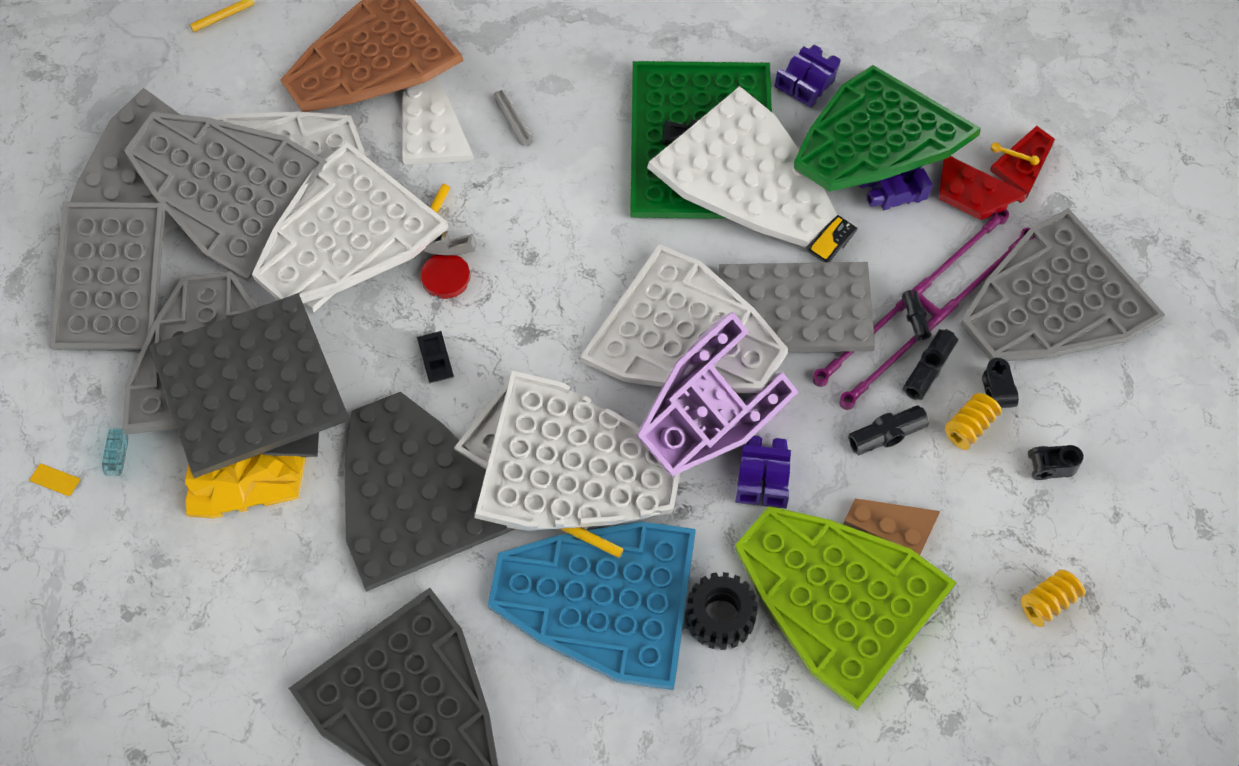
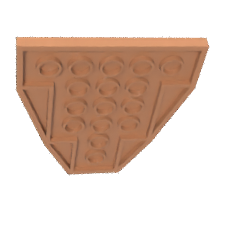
[280,0,464,112]

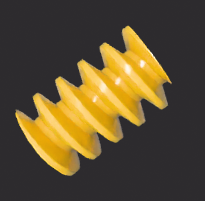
[945,393,1002,450]
[1021,569,1086,627]

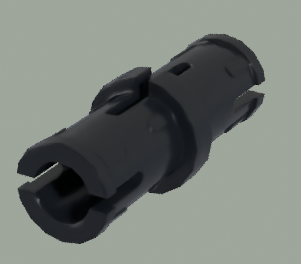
[902,290,932,341]

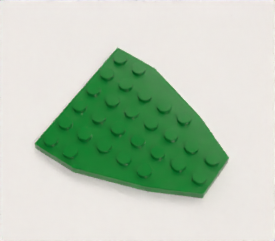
[794,65,981,192]

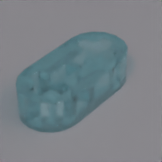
[102,428,128,476]

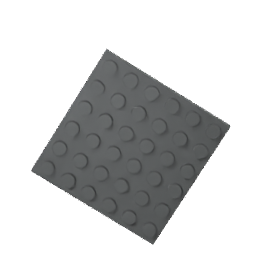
[149,293,350,478]

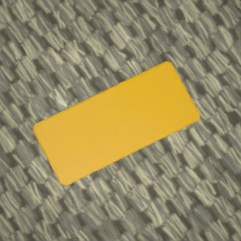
[29,463,80,496]

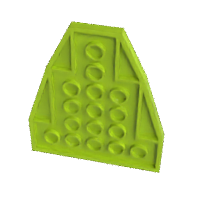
[735,506,957,711]

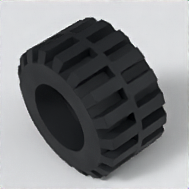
[686,572,758,650]

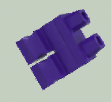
[774,44,841,108]
[859,167,933,211]
[735,435,791,509]

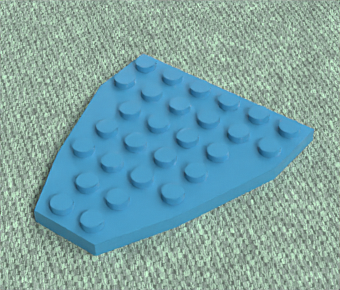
[488,522,696,690]

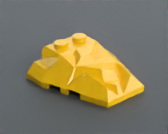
[185,453,306,518]

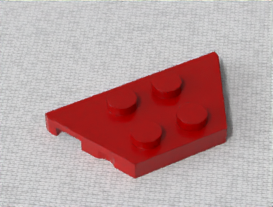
[939,156,1027,220]

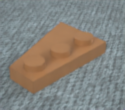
[843,498,940,555]

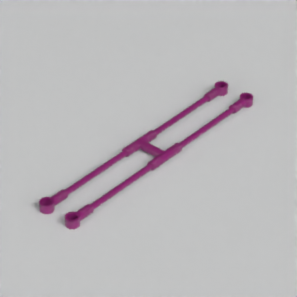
[813,209,1035,410]

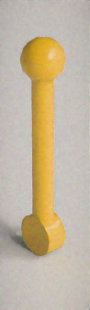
[990,142,1039,165]

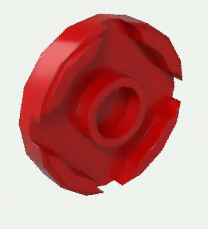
[420,255,471,299]

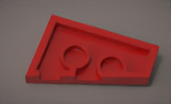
[990,126,1055,199]

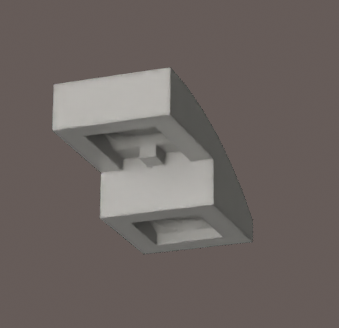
[423,231,477,255]

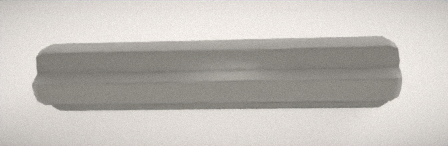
[494,89,533,146]

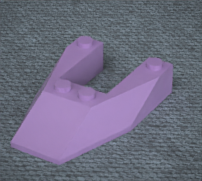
[636,312,799,476]

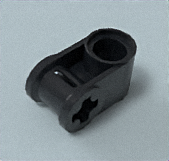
[982,358,1019,409]
[1028,445,1084,480]

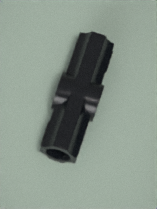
[902,329,959,400]
[848,405,929,456]

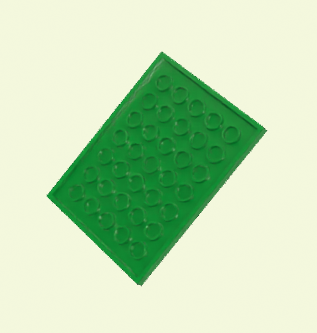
[630,61,772,219]

